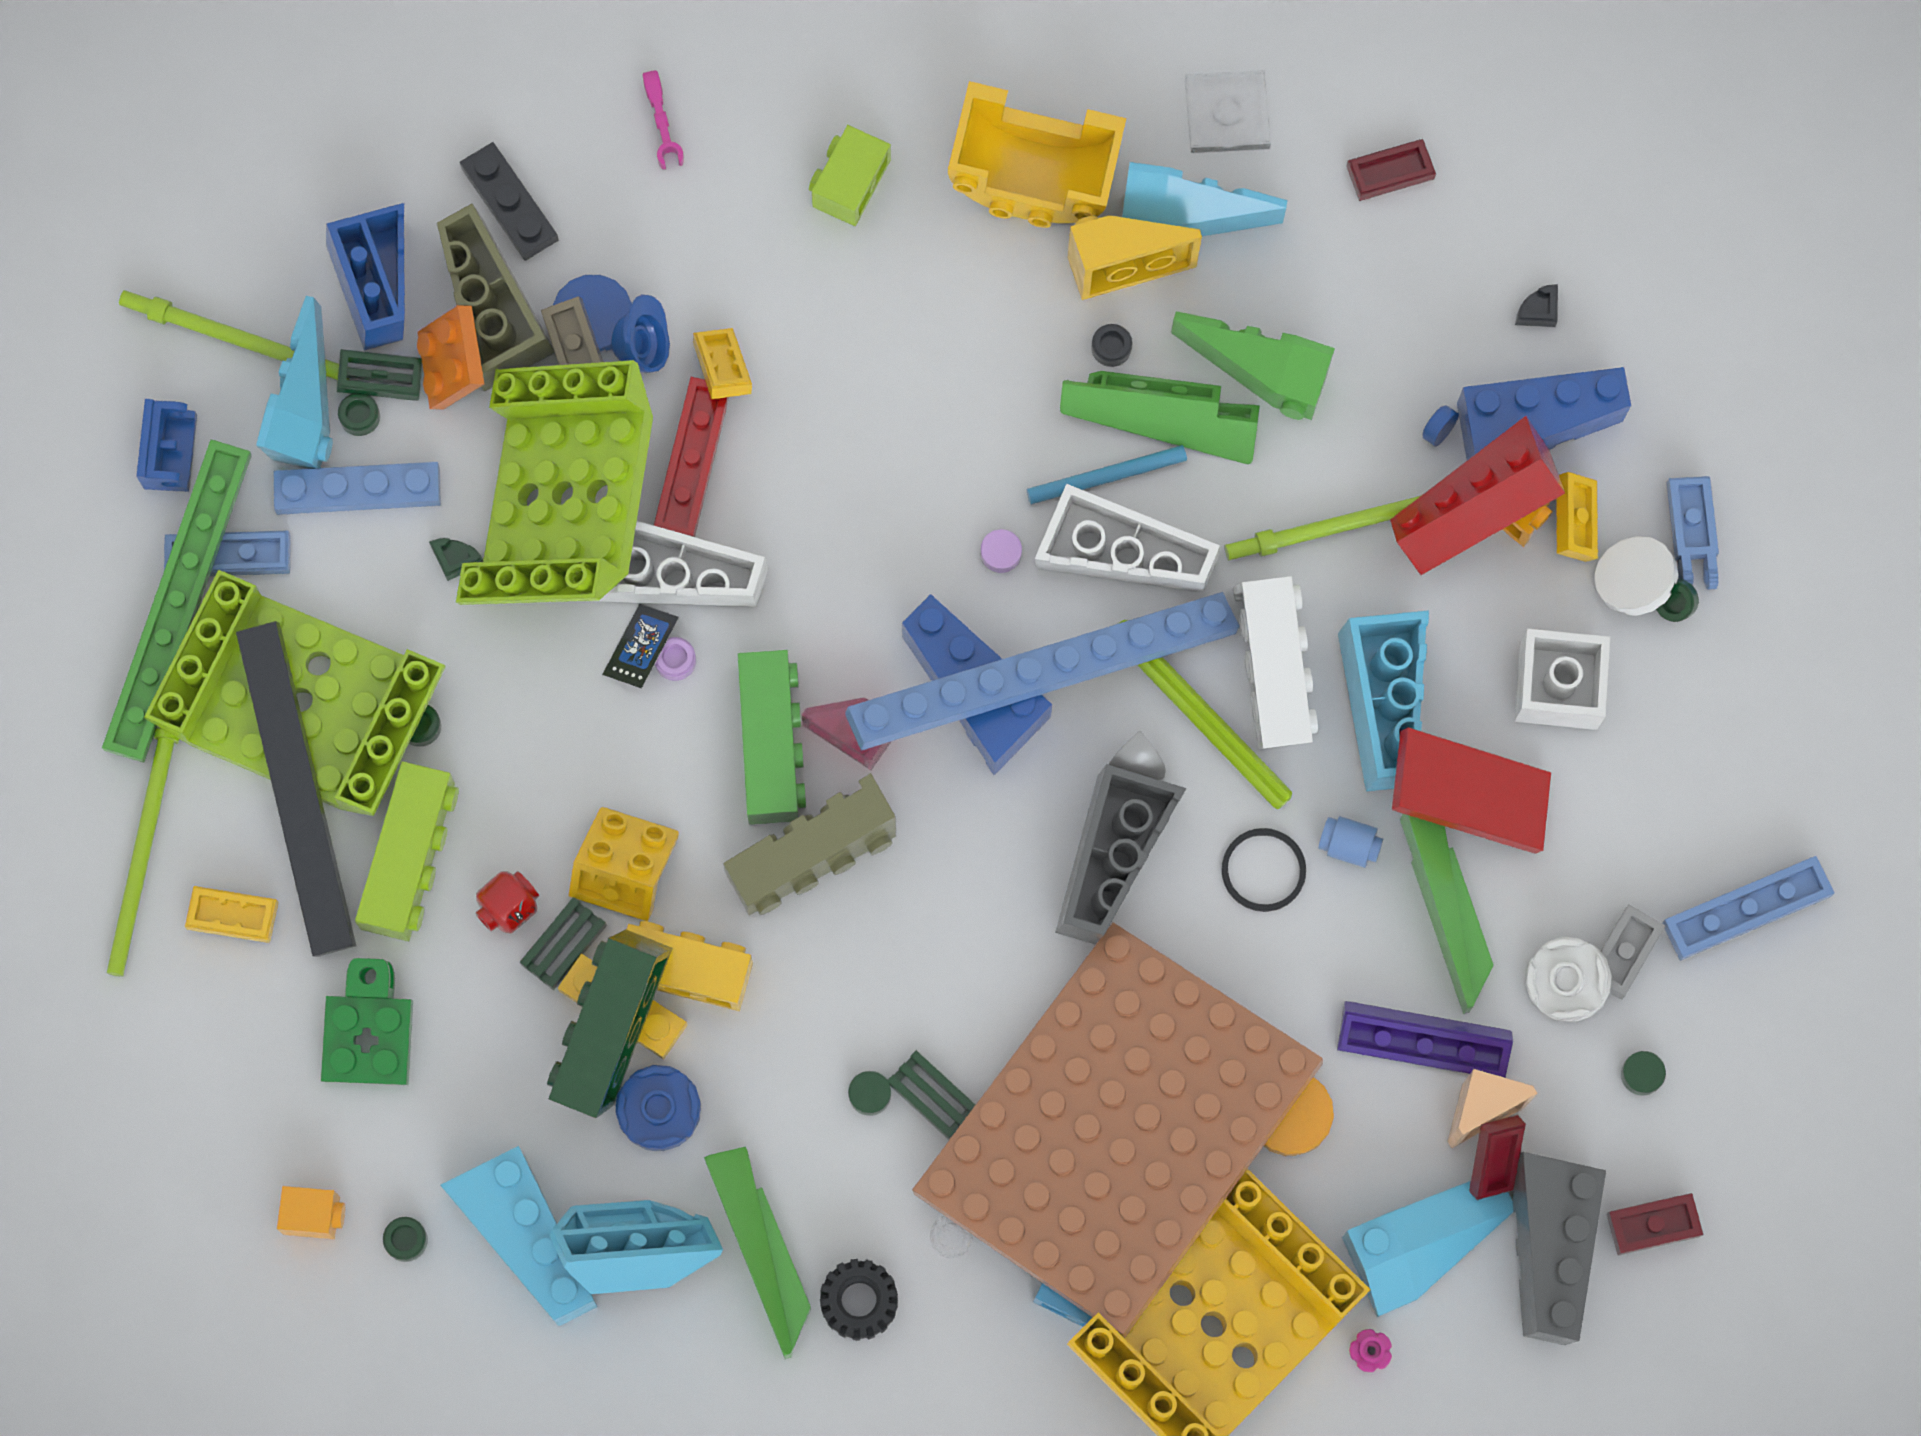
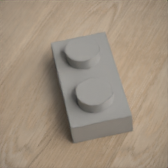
[1600,904,1665,1000]

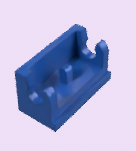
[136,399,197,492]

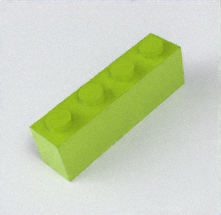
[355,761,459,942]

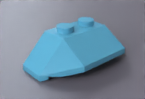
[550,1200,723,1294]

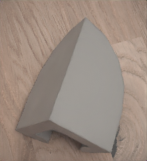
[1108,731,1166,780]

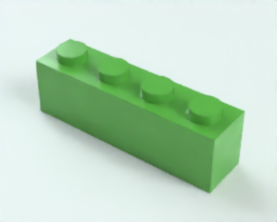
[738,650,806,825]

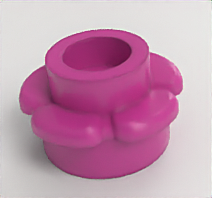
[1349,1329,1392,1373]

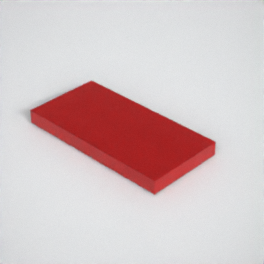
[1392,727,1551,854]

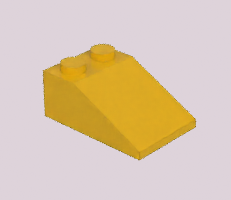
[1067,215,1202,300]

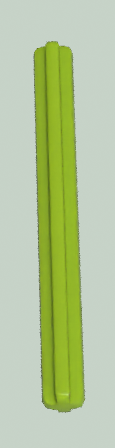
[1118,620,1292,809]

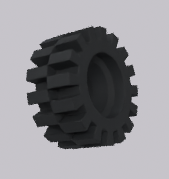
[820,1258,898,1341]

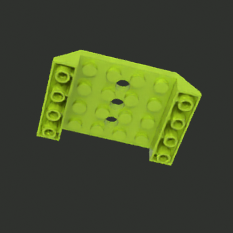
[456,360,653,605]
[144,570,446,816]

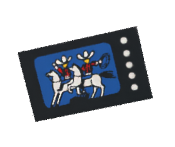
[602,604,679,689]

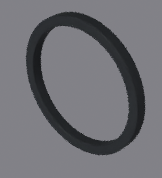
[1222,828,1306,912]

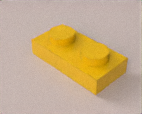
[1556,472,1598,562]

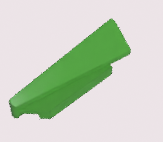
[1060,371,1260,464]
[1400,814,1494,1014]
[704,1146,811,1360]

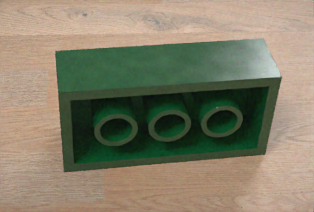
[547,929,673,1118]

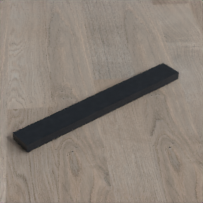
[236,621,356,957]

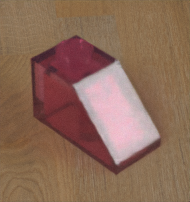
[802,697,892,770]

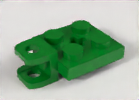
[321,958,413,1085]

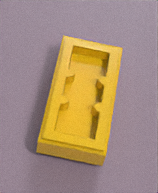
[693,328,752,399]
[184,886,279,943]

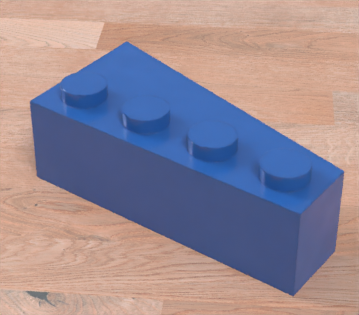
[902,594,1052,775]

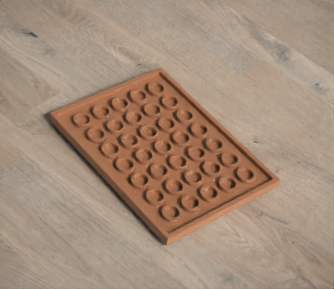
[912,922,1323,1339]

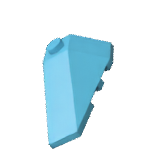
[1122,162,1288,237]
[256,296,333,469]

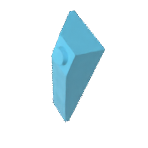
[1342,1181,1513,1317]

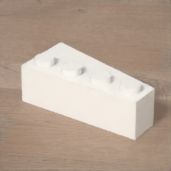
[1035,484,1220,592]
[599,521,768,607]
[1233,576,1318,749]

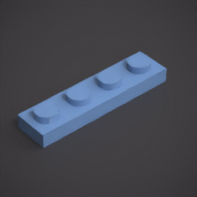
[274,462,441,515]
[1662,856,1835,961]

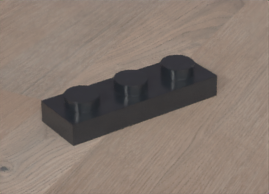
[459,142,559,261]

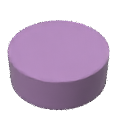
[981,529,1022,573]
[655,637,696,681]

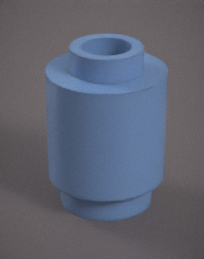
[1318,816,1383,868]

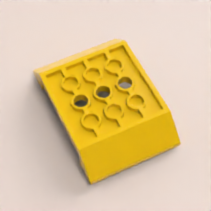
[1067,1168,1371,1436]

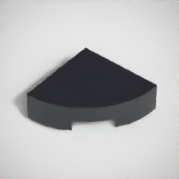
[1515,284,1558,327]

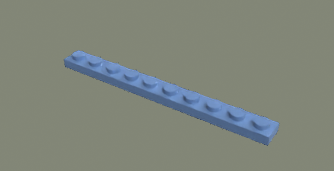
[845,592,1240,751]

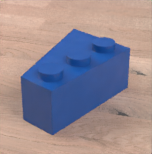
[326,203,405,351]

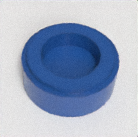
[1422,405,1459,447]

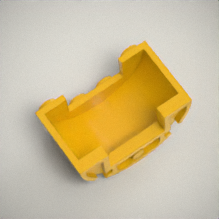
[948,81,1127,228]

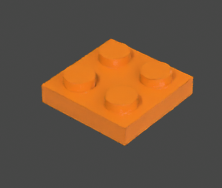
[417,305,484,410]

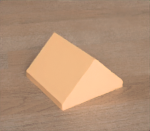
[1447,1069,1538,1149]

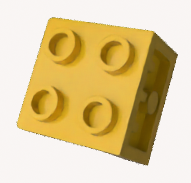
[568,807,679,922]

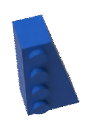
[1457,367,1631,460]

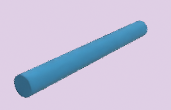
[1026,445,1187,505]

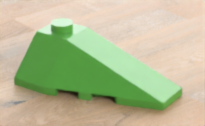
[1171,311,1335,420]

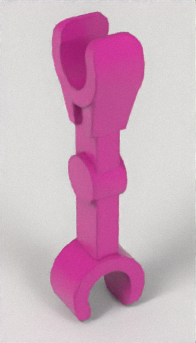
[642,70,684,170]

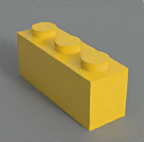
[626,921,753,1012]

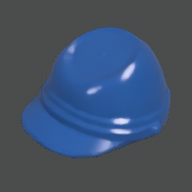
[611,294,670,373]

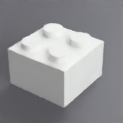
[1515,628,1610,730]

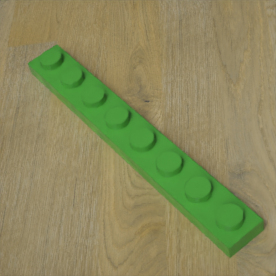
[102,439,252,763]

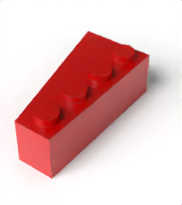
[1390,416,1565,575]

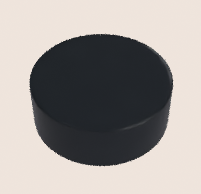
[1091,324,1132,367]

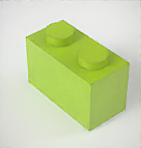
[809,124,891,227]

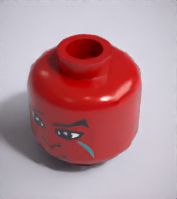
[475,871,539,933]

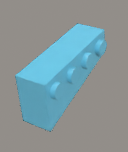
[1338,610,1429,792]
[440,1146,598,1326]

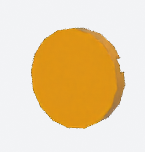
[1264,1077,1334,1156]

